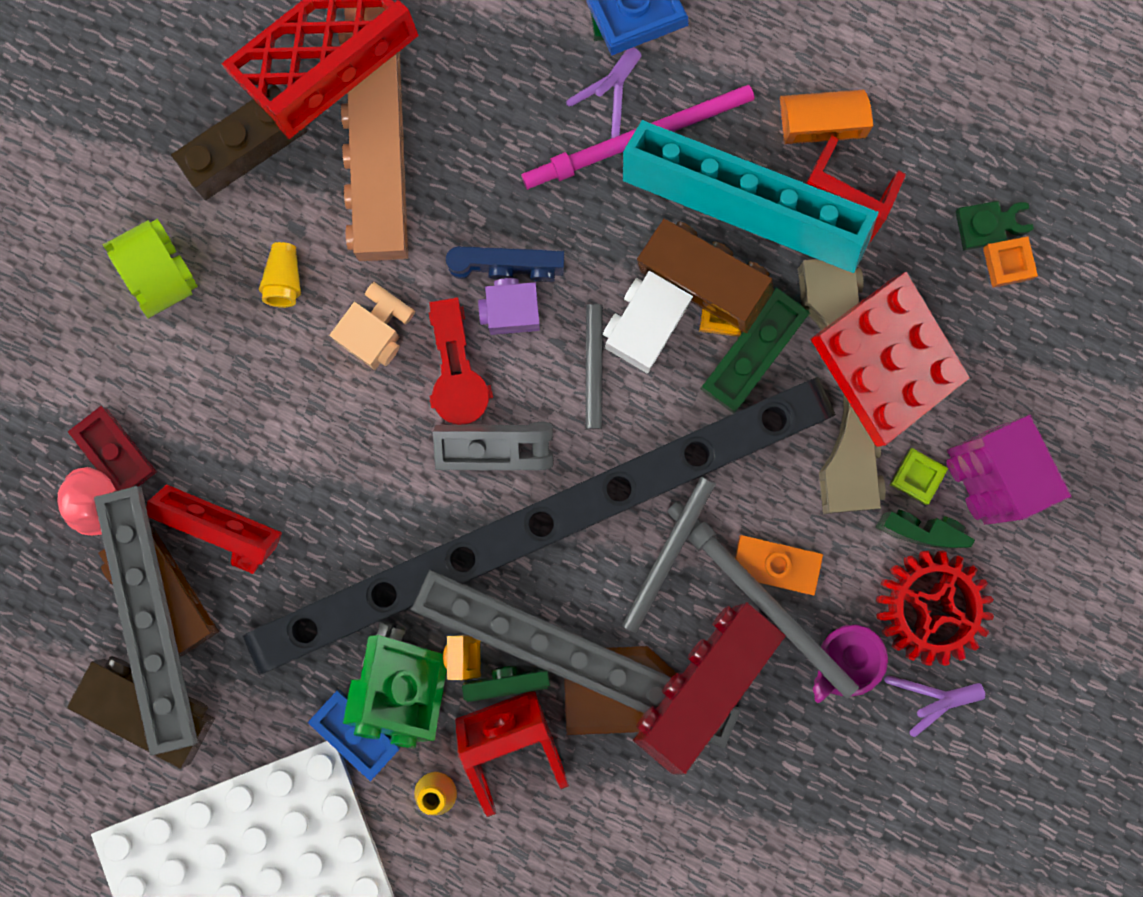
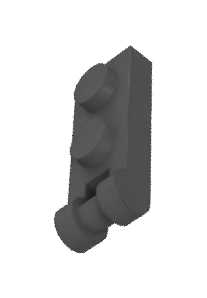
[433,422,554,470]

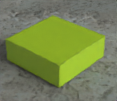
[890,448,949,505]

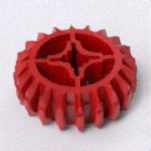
[876,551,994,666]

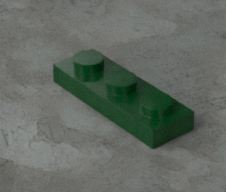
[700,288,810,414]

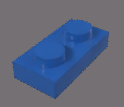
[308,689,401,781]

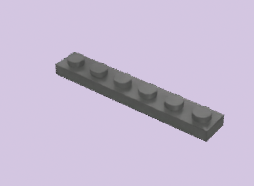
[94,486,198,756]

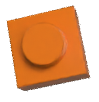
[983,236,1038,288]

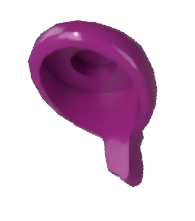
[813,624,888,703]

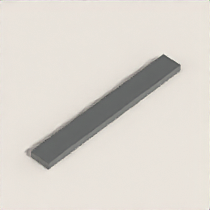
[411,569,741,748]

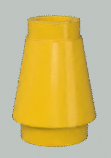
[259,242,301,307]
[414,772,457,816]

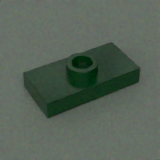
[462,665,550,702]

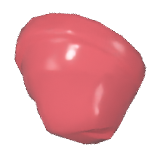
[57,467,116,536]

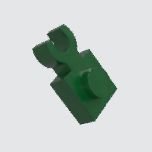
[955,201,1034,251]

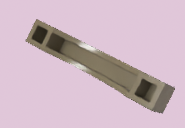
[798,259,886,514]

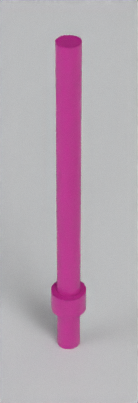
[521,85,754,190]

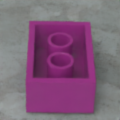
[946,415,1071,525]

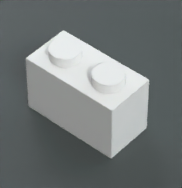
[603,271,693,374]

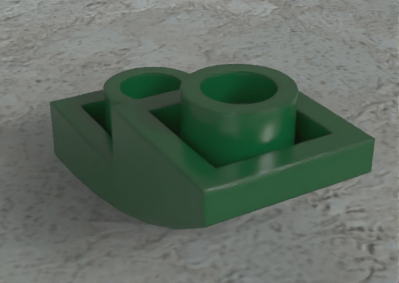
[875,509,975,549]

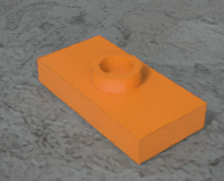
[734,535,823,596]

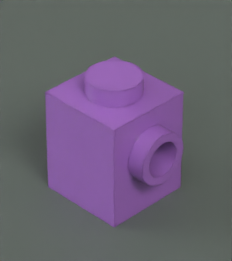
[478,278,540,335]

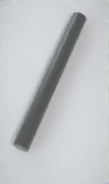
[622,476,716,633]

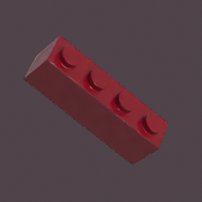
[633,602,786,774]

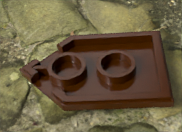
[564,646,676,735]

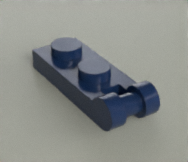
[446,246,564,282]

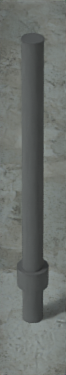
[667,500,860,699]

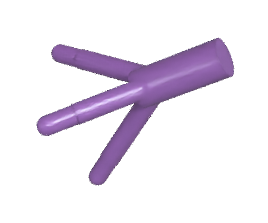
[566,47,641,138]
[884,675,985,737]

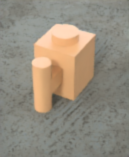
[329,282,415,370]

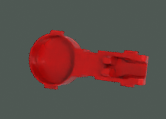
[428,297,493,425]

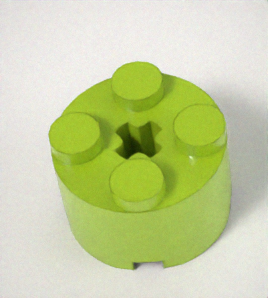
[102,218,198,319]

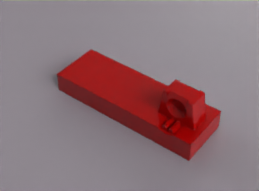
[146,484,282,574]

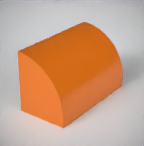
[780,90,873,144]

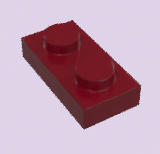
[68,406,157,491]

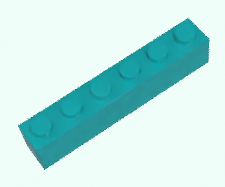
[623,120,879,274]

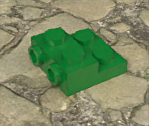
[343,635,447,748]

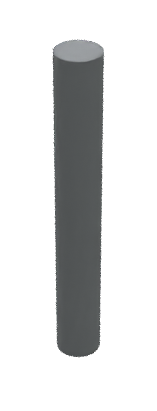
[585,304,602,429]

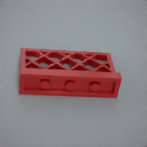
[221,0,419,139]

